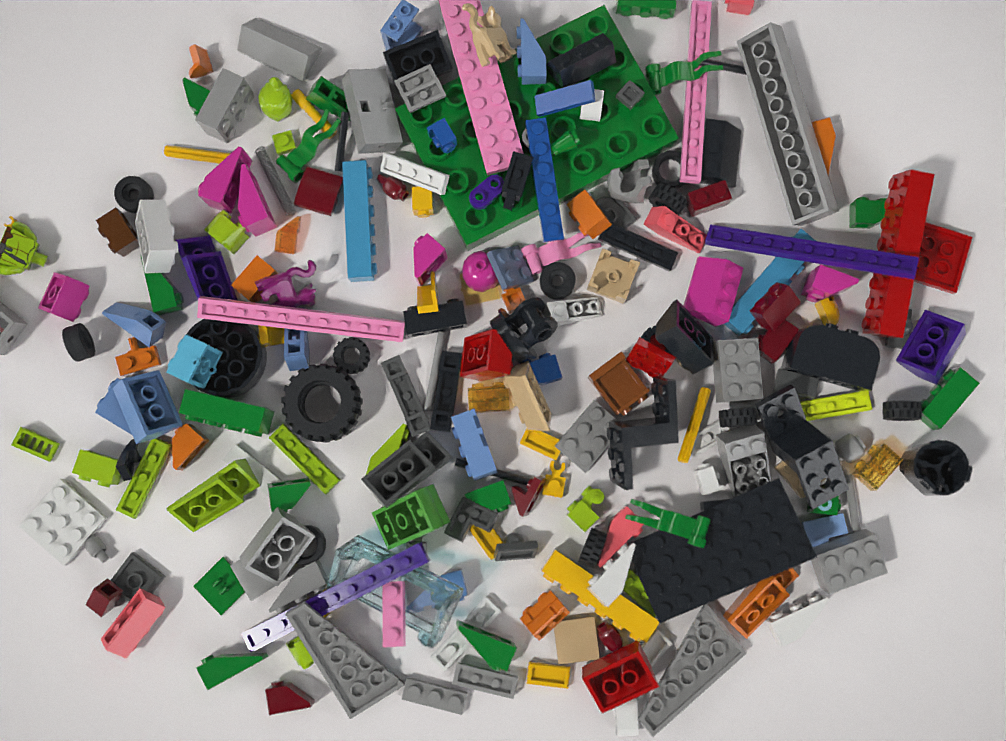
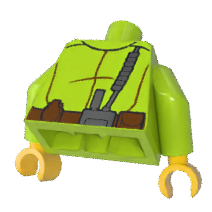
[0,216,48,275]

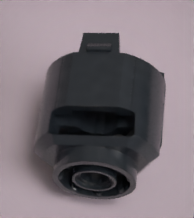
[899,440,973,496]

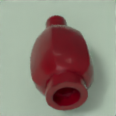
[376,174,409,201]
[597,621,623,652]

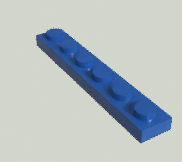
[525,118,564,243]

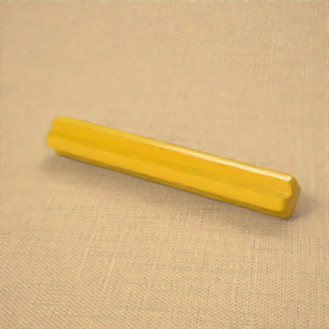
[164,145,231,164]
[678,387,711,464]

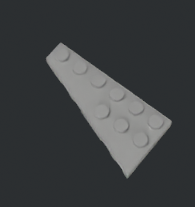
[286,601,405,719]
[638,604,747,737]

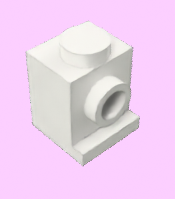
[694,463,725,495]

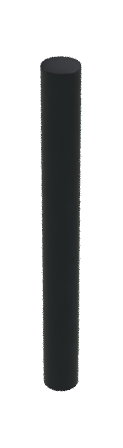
[454,458,531,485]

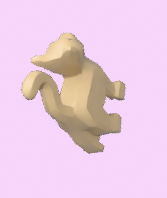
[462,3,517,67]

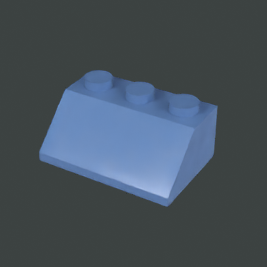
[113,370,183,444]

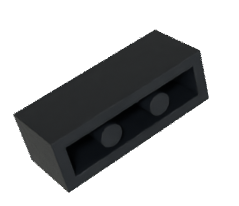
[403,299,468,338]

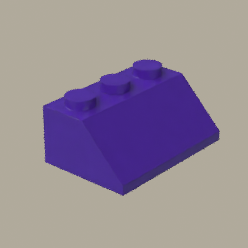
[896,310,966,385]

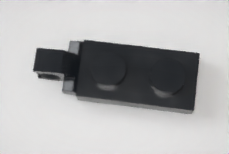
[502,151,534,211]

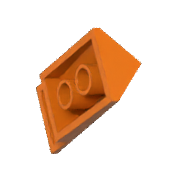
[723,568,799,639]

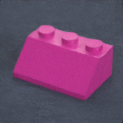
[683,256,744,327]

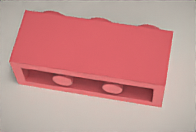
[101,588,166,659]

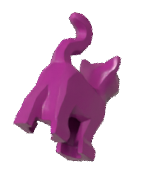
[255,260,316,308]

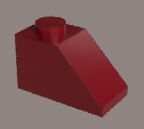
[265,680,315,715]

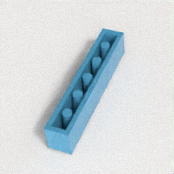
[342,160,377,282]
[724,229,816,336]

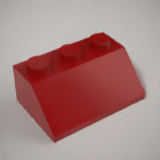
[460,329,513,381]
[582,640,659,714]

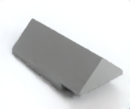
[237,18,322,82]

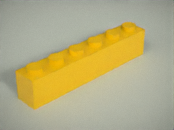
[541,549,659,643]

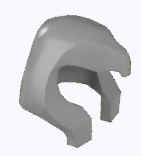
[607,159,652,203]

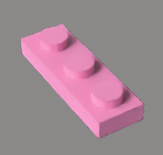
[382,581,406,647]

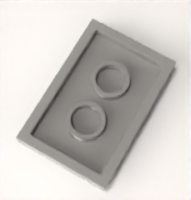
[554,400,618,473]

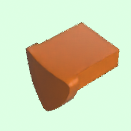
[189,44,214,79]

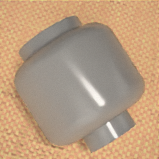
[835,433,866,464]

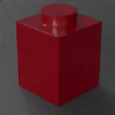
[86,578,123,617]

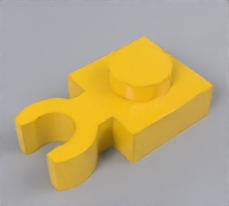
[542,461,566,498]

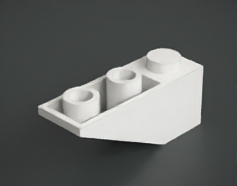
[542,297,603,326]
[587,543,635,607]
[766,594,829,646]

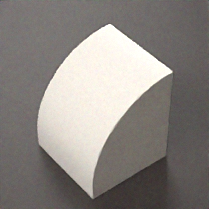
[580,89,604,121]

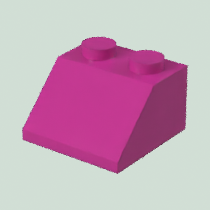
[413,233,448,286]
[801,264,859,303]
[38,272,90,322]

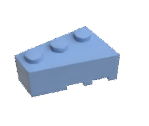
[451,409,498,481]

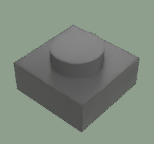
[616,80,645,110]

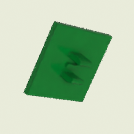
[193,557,245,616]

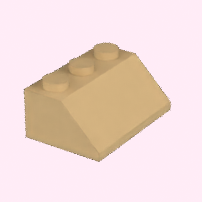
[503,361,552,431]

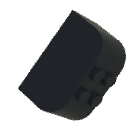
[781,323,880,391]

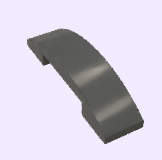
[381,355,430,437]

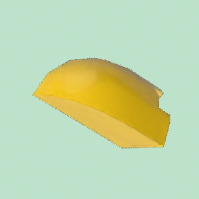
[814,296,840,326]

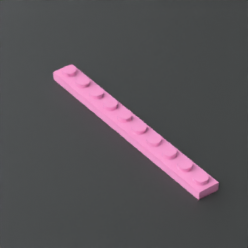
[679,0,712,184]
[197,296,405,342]

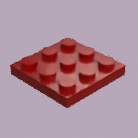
[914,222,973,294]

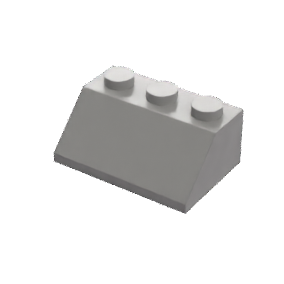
[239,507,315,586]

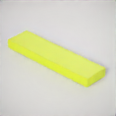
[800,391,873,421]

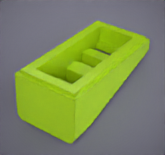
[11,427,60,462]

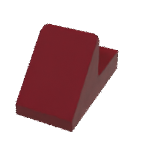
[512,476,547,517]

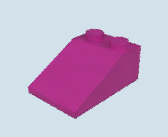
[198,147,252,214]
[238,163,277,237]

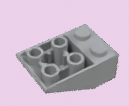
[716,425,771,498]

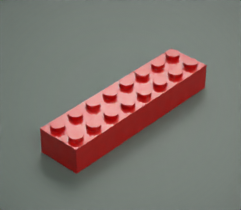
[861,169,935,338]

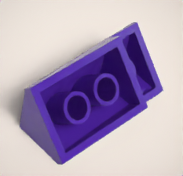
[175,235,238,301]

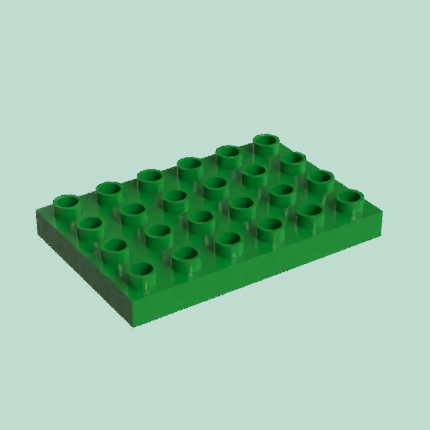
[395,5,679,251]

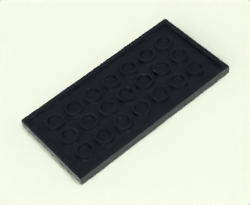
[629,478,817,624]

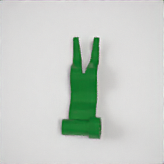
[645,51,723,95]
[276,109,341,183]
[625,499,710,549]

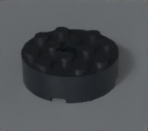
[186,319,267,398]

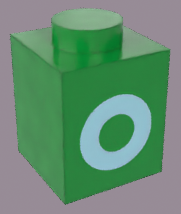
[807,495,841,515]

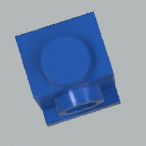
[427,118,457,153]

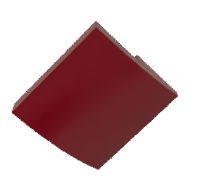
[294,167,343,216]

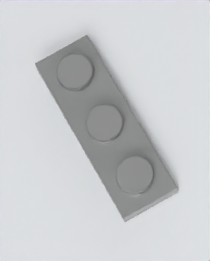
[452,662,518,699]
[401,677,468,715]

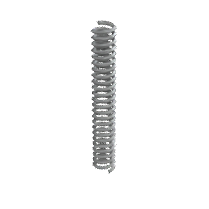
[255,146,297,216]

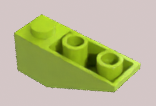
[366,424,410,475]

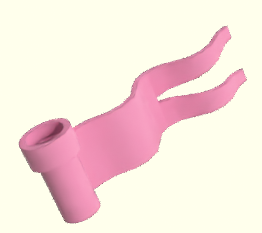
[521,232,602,275]

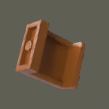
[588,352,651,416]

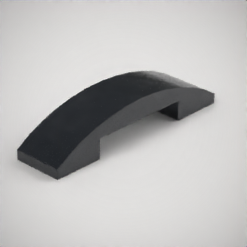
[430,351,462,433]

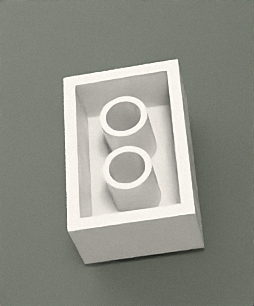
[135,200,178,273]

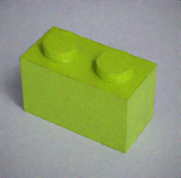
[72,449,121,487]

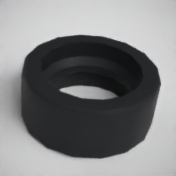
[652,150,685,189]
[296,525,326,565]

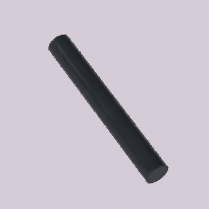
[699,59,746,75]
[334,111,349,172]

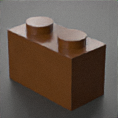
[96,207,139,257]

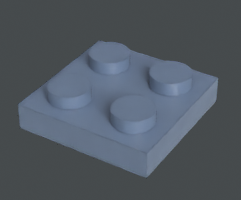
[487,245,535,290]

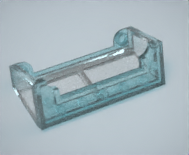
[326,535,464,648]

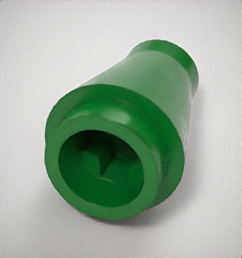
[550,129,581,156]

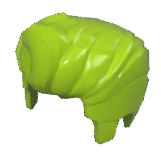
[258,77,292,122]

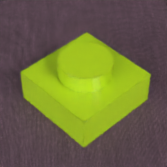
[272,130,296,156]

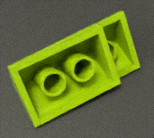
[167,458,260,532]

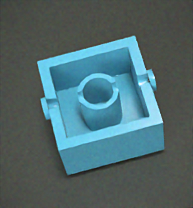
[166,334,223,389]

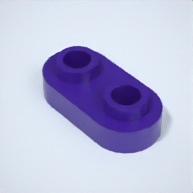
[469,175,504,210]

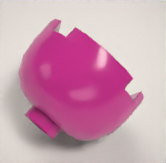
[462,251,499,292]

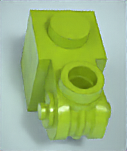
[566,485,604,532]

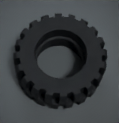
[281,363,363,443]

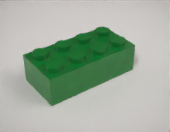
[179,389,275,437]

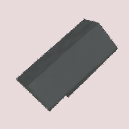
[361,431,453,508]

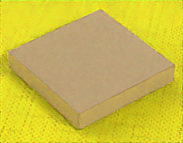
[554,616,600,664]

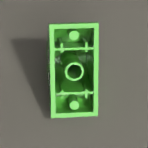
[372,484,451,550]

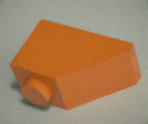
[172,423,209,471]

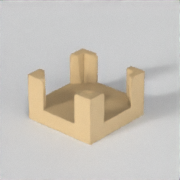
[587,248,640,304]

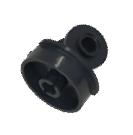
[490,297,558,363]

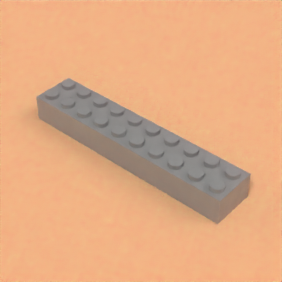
[736,22,839,226]

